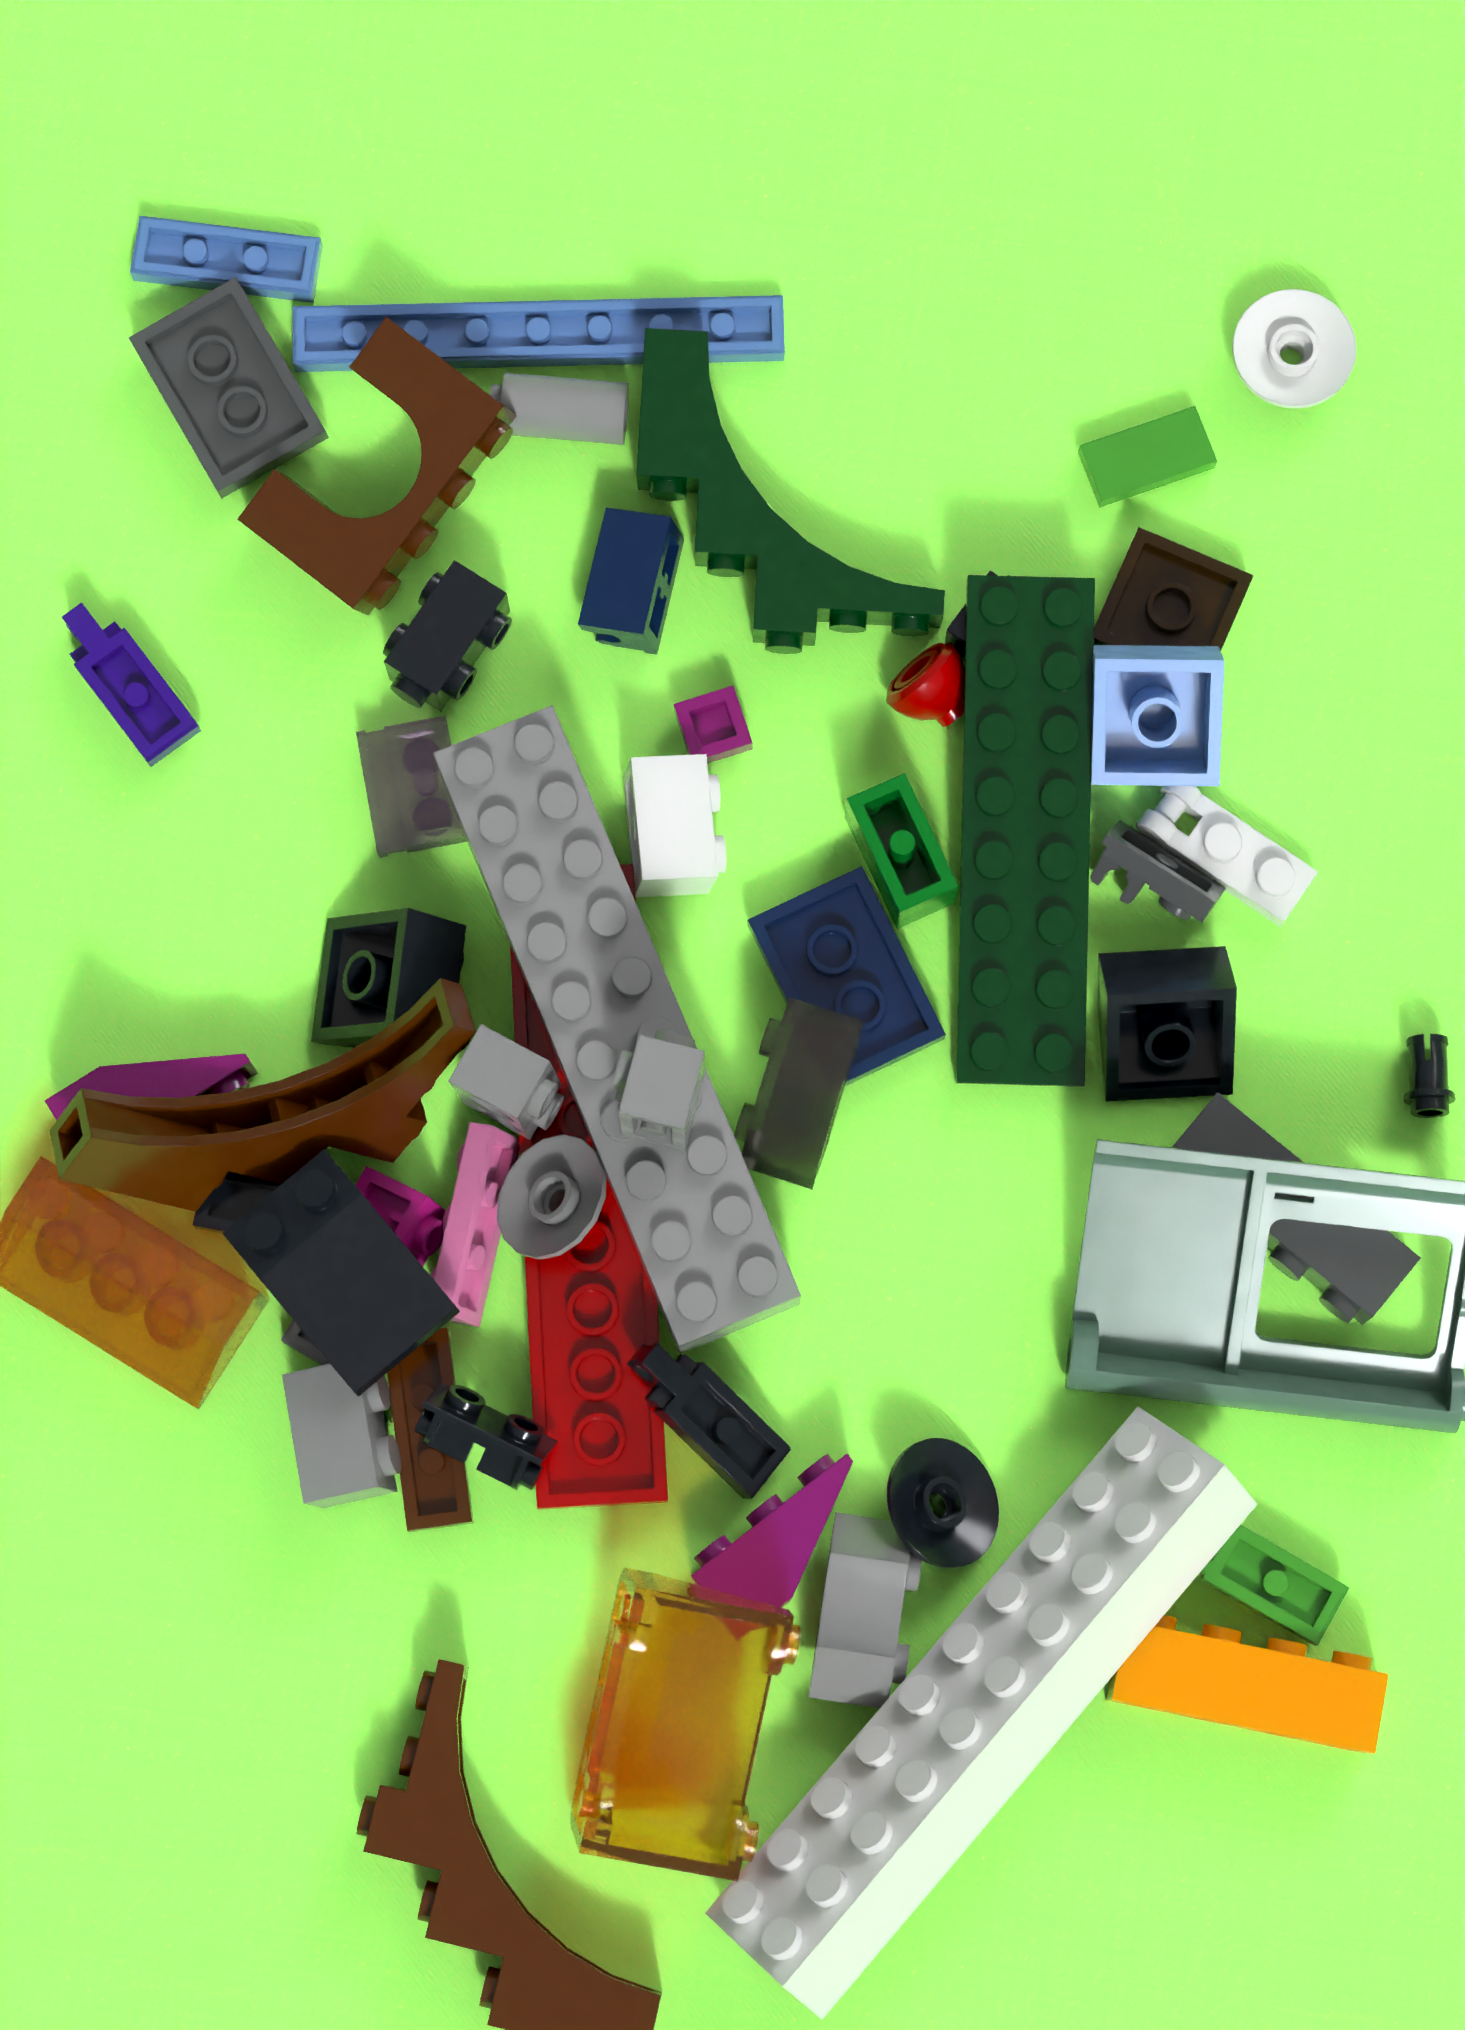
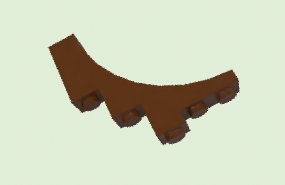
[49,978,476,1212]
[356,1659,662,2030]

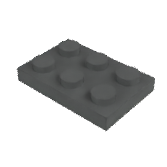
[128,277,329,499]

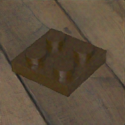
[1094,527,1254,651]

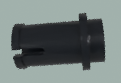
[1403,1034,1456,1118]

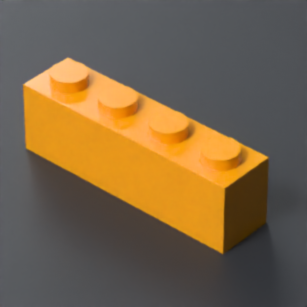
[1106,1615,1389,1754]

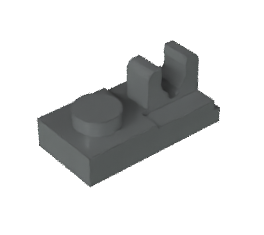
[1090,820,1226,923]

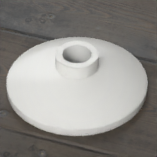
[1232,289,1357,409]

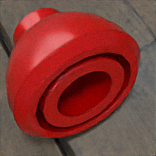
[886,643,965,727]

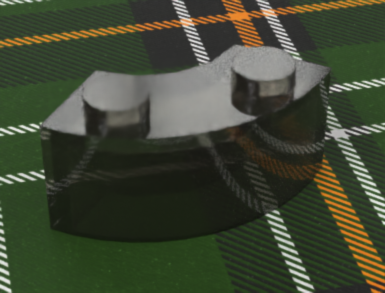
[734,998,864,1190]

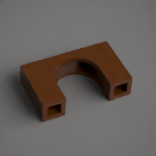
[237,317,516,616]

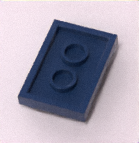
[747,866,946,1094]

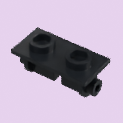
[414,1383,558,1490]

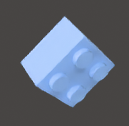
[1091,645,1224,786]

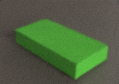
[1078,406,1217,508]

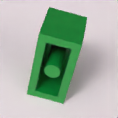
[844,773,959,929]

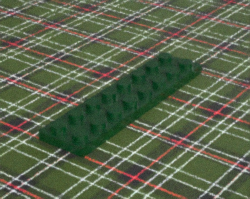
[955,575,1095,1087]

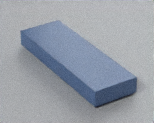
[130,216,323,303]

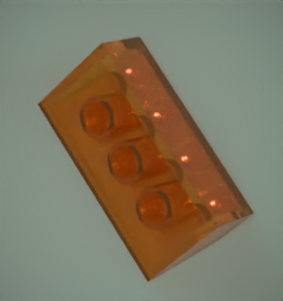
[0,1156,269,1410]

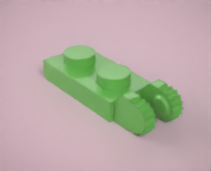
[1199,1524,1349,1646]

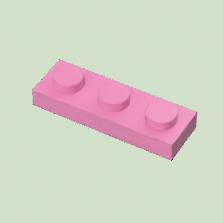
[430,1122,520,1327]

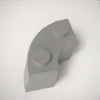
[808,1512,922,1708]

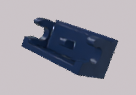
[578,507,684,655]

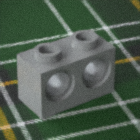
[448,1024,564,1140]

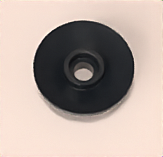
[887,1438,999,1569]

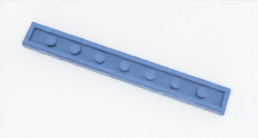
[293,295,785,372]

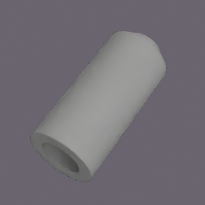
[490,373,629,445]

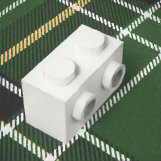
[623,754,727,897]

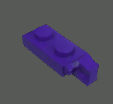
[62,602,201,767]

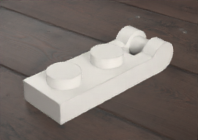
[1136,786,1319,928]

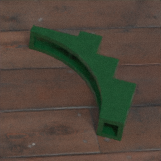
[636,328,945,654]

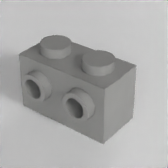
[613,1030,705,1151]
[282,1364,402,1508]

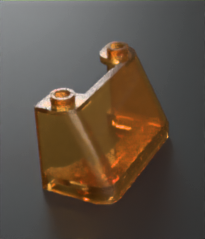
[570,1568,801,1881]

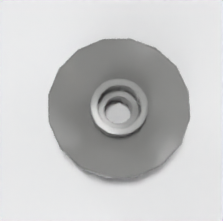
[497,1135,607,1260]

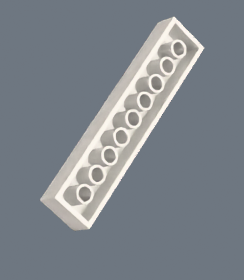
[705,1406,1257,2020]

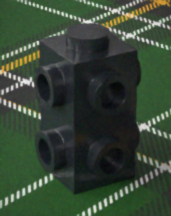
[383,560,512,712]

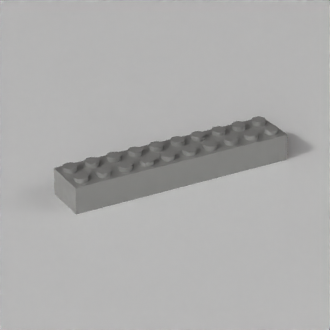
[433,705,801,1354]

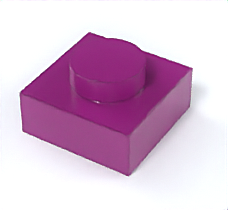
[673,685,753,764]

